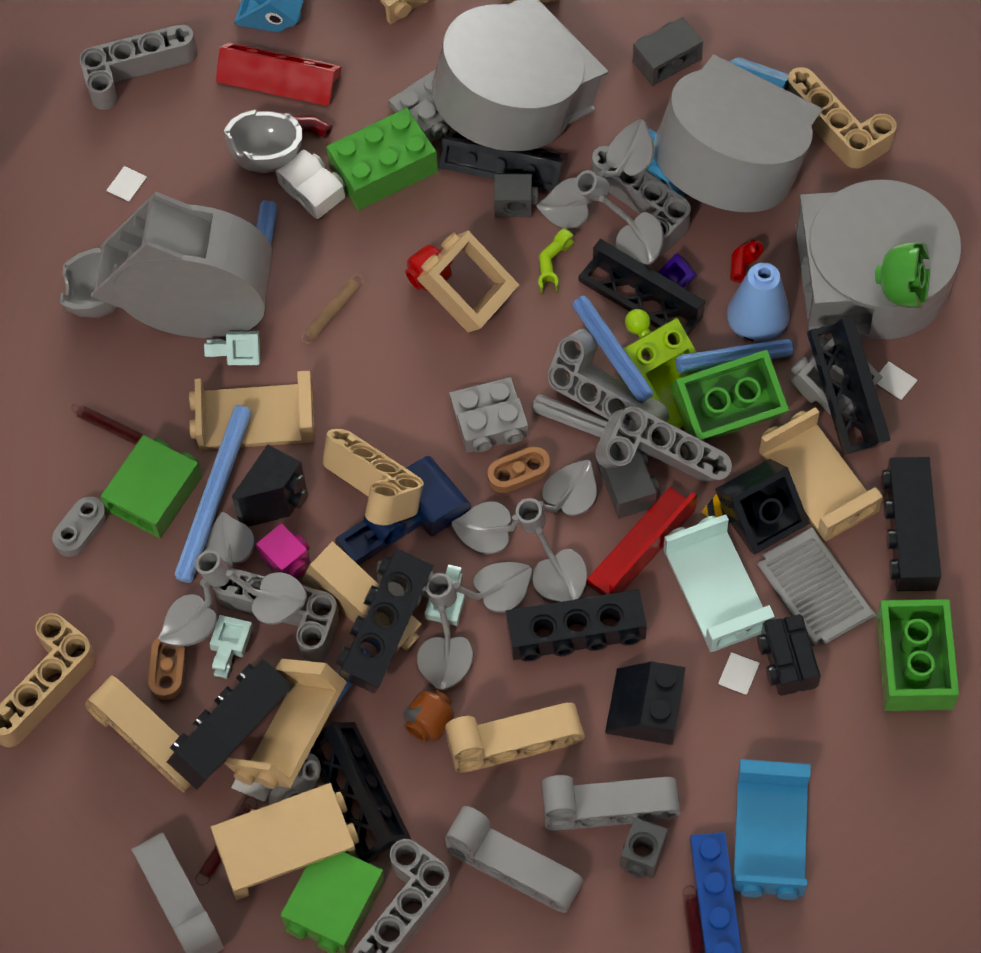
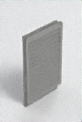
[757,527,876,645]

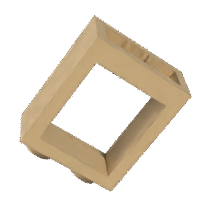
[417,230,519,333]

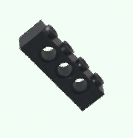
[336,548,434,693]
[506,589,647,662]

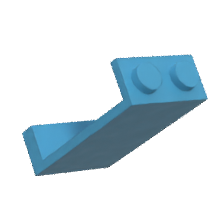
[733,759,811,900]

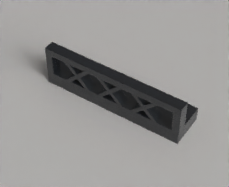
[438,130,568,191]
[578,239,705,336]
[807,316,891,455]
[310,722,412,863]

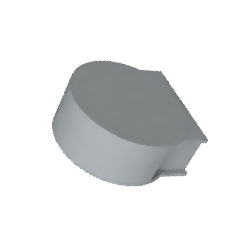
[432,0,609,151]
[654,54,823,212]
[795,180,961,340]
[91,192,273,338]

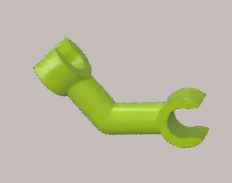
[538,227,574,294]

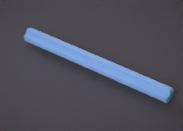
[175,405,251,583]

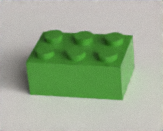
[326,108,438,211]
[670,350,789,442]
[876,599,959,711]

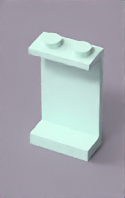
[663,514,775,653]

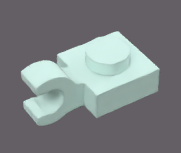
[204,331,261,365]
[425,565,466,626]
[209,615,253,679]

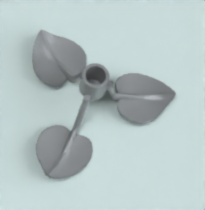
[537,119,664,265]
[452,460,597,602]
[158,512,307,647]
[377,559,532,691]

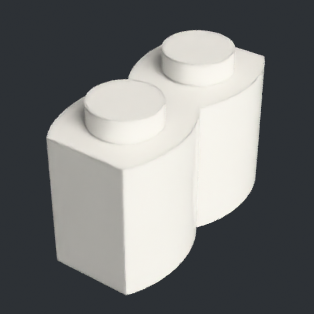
[276,149,345,219]

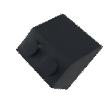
[232,444,308,527]
[715,459,810,555]
[605,661,685,745]

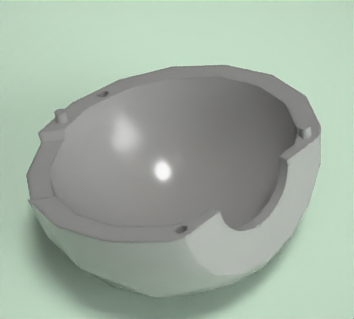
[224,109,302,174]
[60,248,119,318]

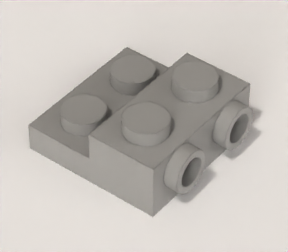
[388,69,452,142]
[789,335,883,415]
[449,377,528,453]

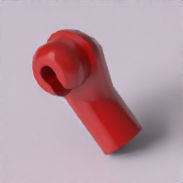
[730,240,764,282]

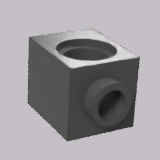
[494,174,538,217]
[620,818,668,878]

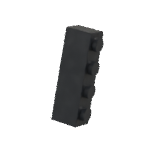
[881,457,941,592]
[167,659,293,790]

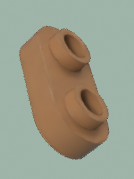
[487,446,550,493]
[148,636,187,700]

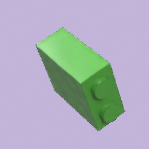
[100,435,202,539]
[280,852,385,953]

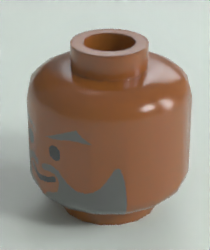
[404,690,454,742]

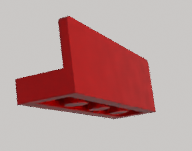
[216,42,342,106]
[587,487,697,595]

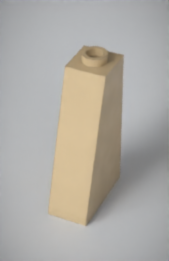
[302,541,421,654]

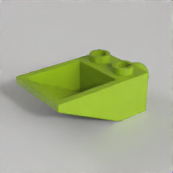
[623,309,703,428]

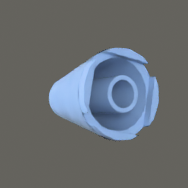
[727,263,790,343]

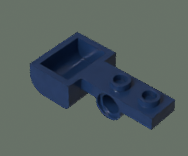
[335,456,471,565]

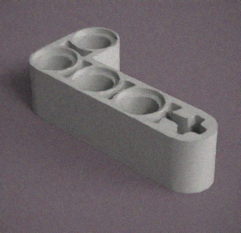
[80,24,197,110]
[592,146,691,256]
[547,328,669,435]
[595,407,732,482]
[212,568,339,662]
[541,775,681,831]
[445,806,584,913]
[131,832,224,953]
[352,839,451,953]

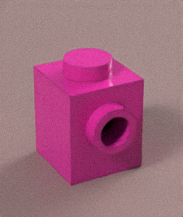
[256,523,310,578]

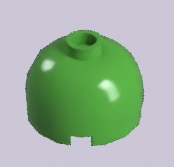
[875,242,930,308]

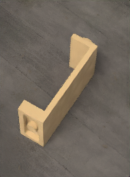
[189,371,315,450]
[759,407,883,542]
[224,659,347,789]
[211,783,359,901]

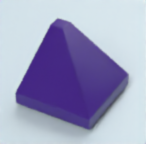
[658,253,697,288]

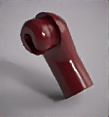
[292,115,332,139]

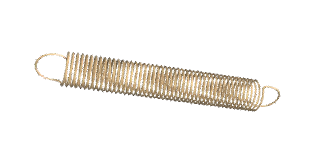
[302,274,363,343]

